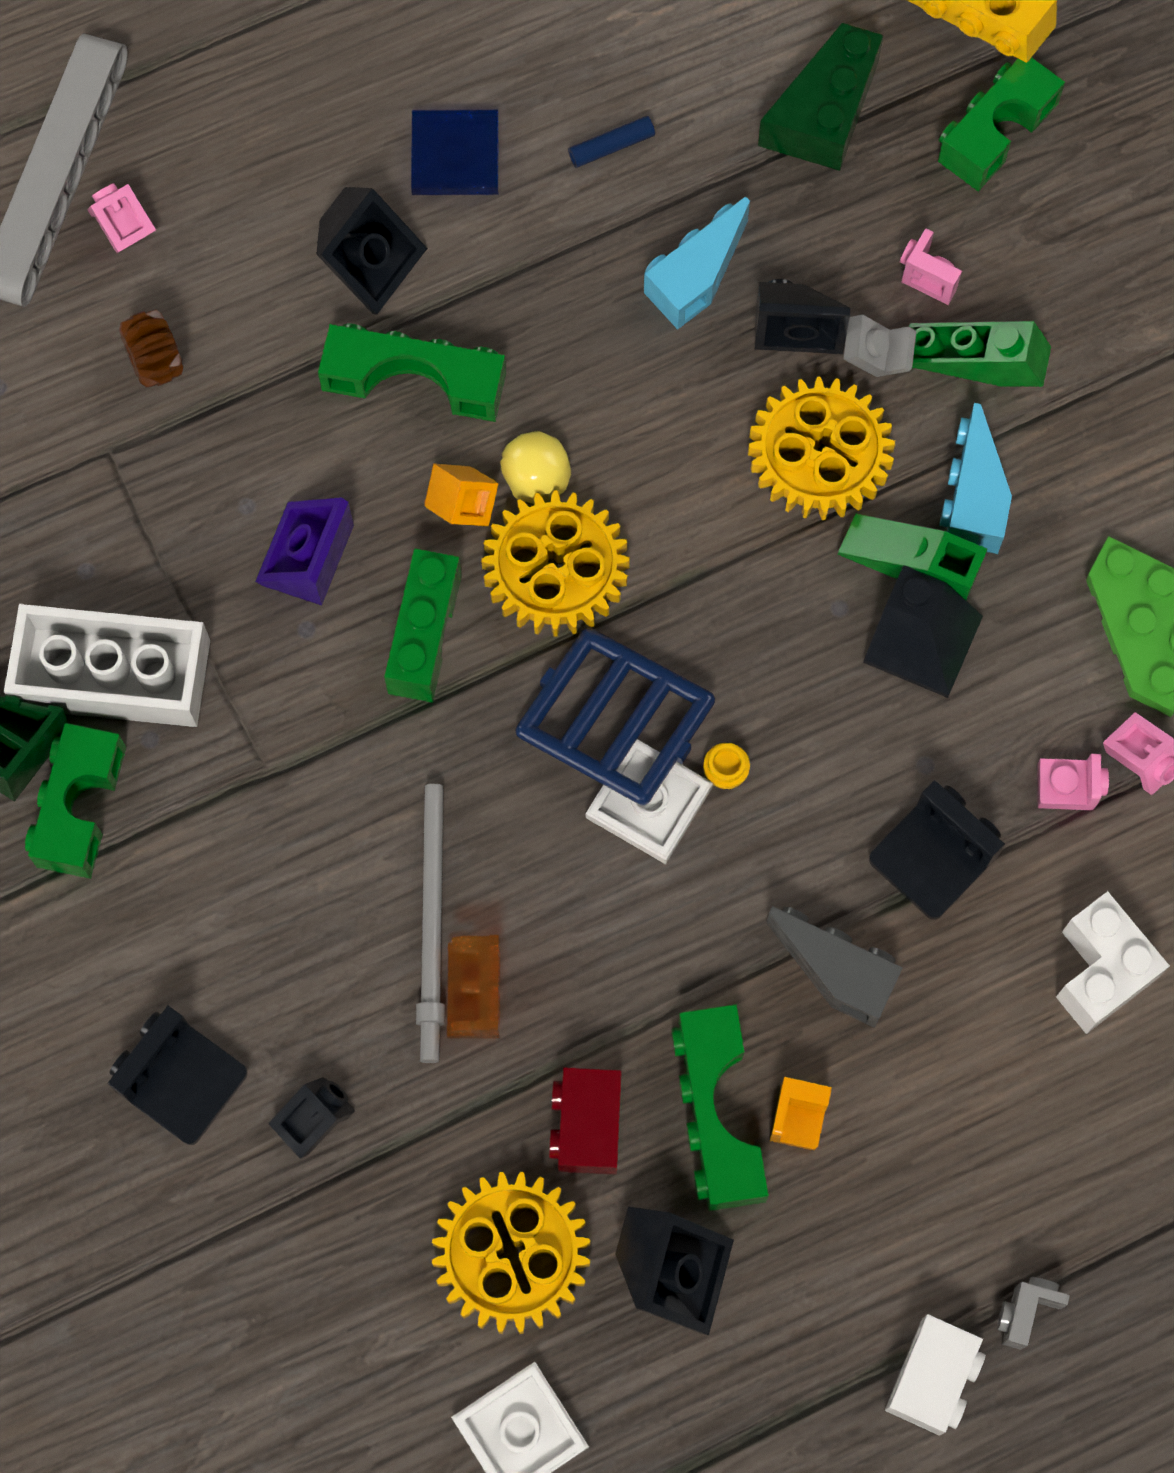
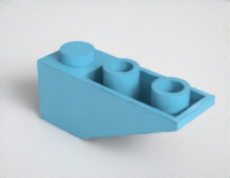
[644,196,750,330]
[939,403,1012,554]

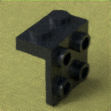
[869,780,1005,920]
[107,1005,248,1145]

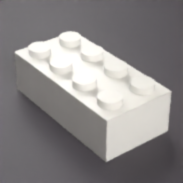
[4,604,210,727]

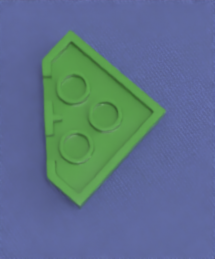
[1086,536,1174,717]

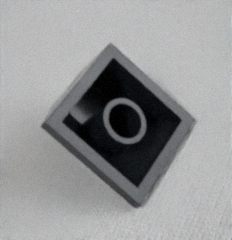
[316,187,428,314]
[754,279,851,354]
[863,565,983,698]
[615,1206,734,1335]

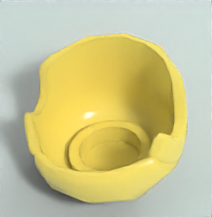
[500,431,571,504]

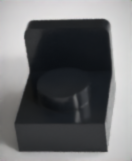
[268,1077,355,1159]

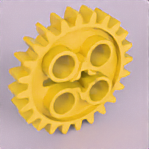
[748,377,895,520]
[481,490,630,637]
[432,1172,590,1334]

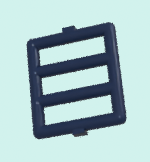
[515,628,715,805]

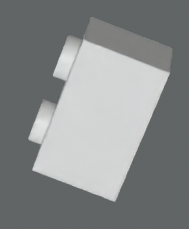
[885,1314,986,1436]

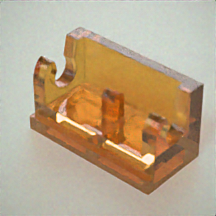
[447,935,500,1039]

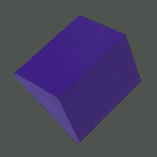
[255,498,354,606]

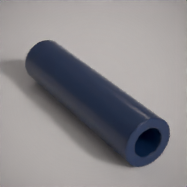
[568,116,655,168]

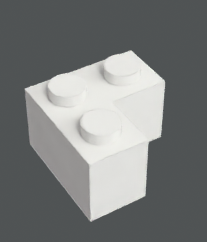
[1056,891,1170,1034]

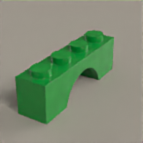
[318,323,506,422]
[671,1004,769,1211]

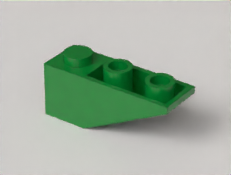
[909,321,1051,387]
[837,514,988,600]

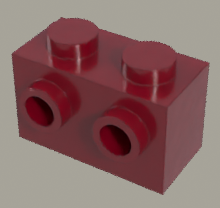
[549,1068,622,1175]

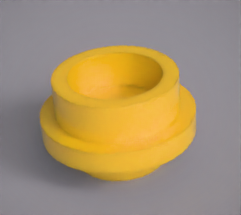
[703,743,750,789]

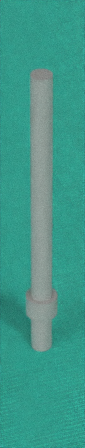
[416,784,445,1063]

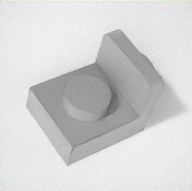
[843,315,916,377]

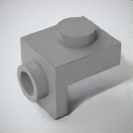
[997,1277,1070,1350]

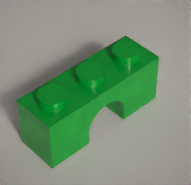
[938,57,1065,192]
[384,548,462,703]
[25,723,127,879]

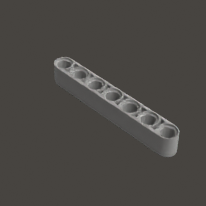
[0,33,128,307]

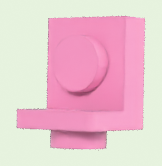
[87,183,156,253]
[900,228,962,305]
[1103,712,1174,795]
[1037,754,1109,810]

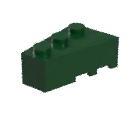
[758,23,883,171]
[0,694,68,802]

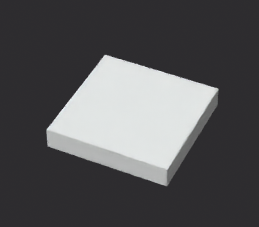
[585,739,713,864]
[451,1362,589,1473]

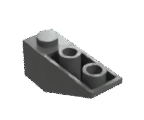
[767,906,903,1028]

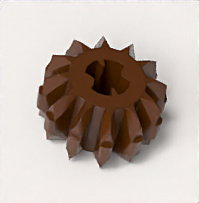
[119,309,183,388]

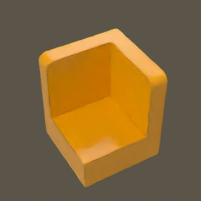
[425,463,499,526]
[770,1077,832,1150]

